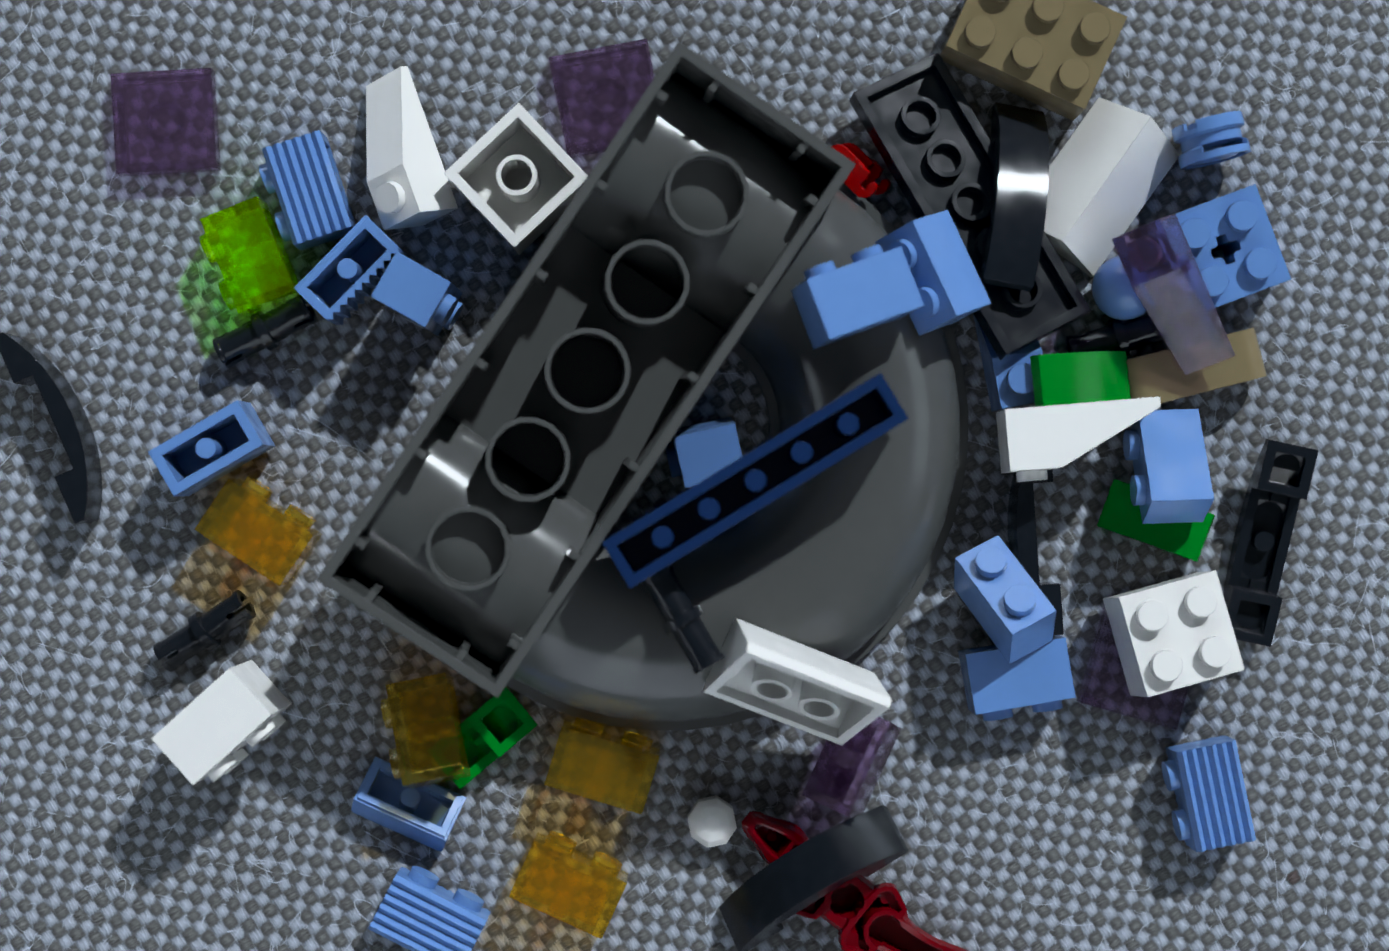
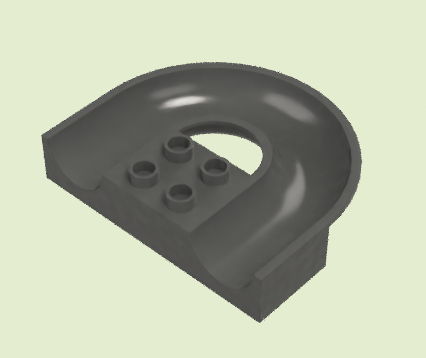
[316,42,968,731]

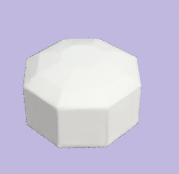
[687,795,737,848]

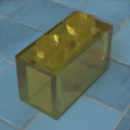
[194,476,322,586]
[381,672,471,789]
[544,717,660,815]
[509,831,628,939]

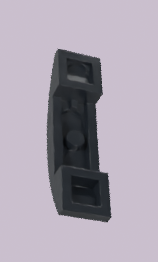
[981,102,1049,292]
[0,333,102,524]
[1223,439,1319,647]
[1007,469,1064,635]
[719,805,909,951]

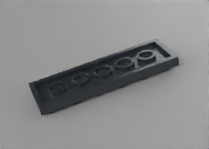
[849,53,1091,360]

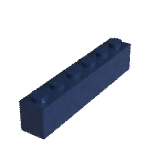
[602,372,909,588]

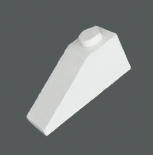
[366,66,458,230]
[996,396,1161,482]

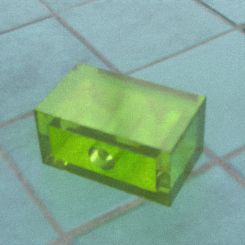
[199,196,299,318]

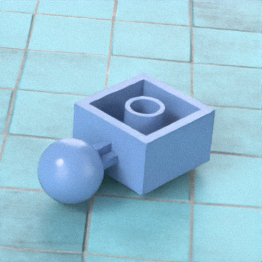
[1092,184,1291,320]

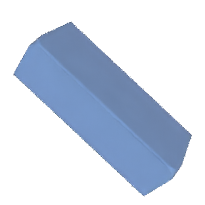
[351,756,466,852]

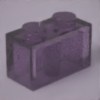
[802,717,901,818]

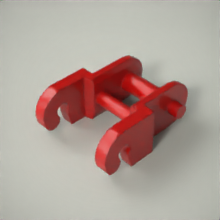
[831,142,891,198]

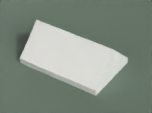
[1044,97,1180,277]
[703,618,891,745]

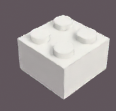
[444,103,588,255]
[1103,570,1245,697]
[151,660,291,785]

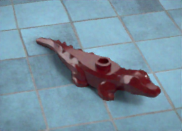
[741,811,967,951]

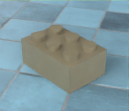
[940,0,1127,121]

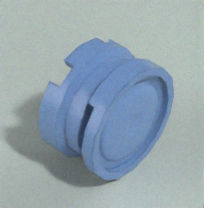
[1171,111,1251,170]

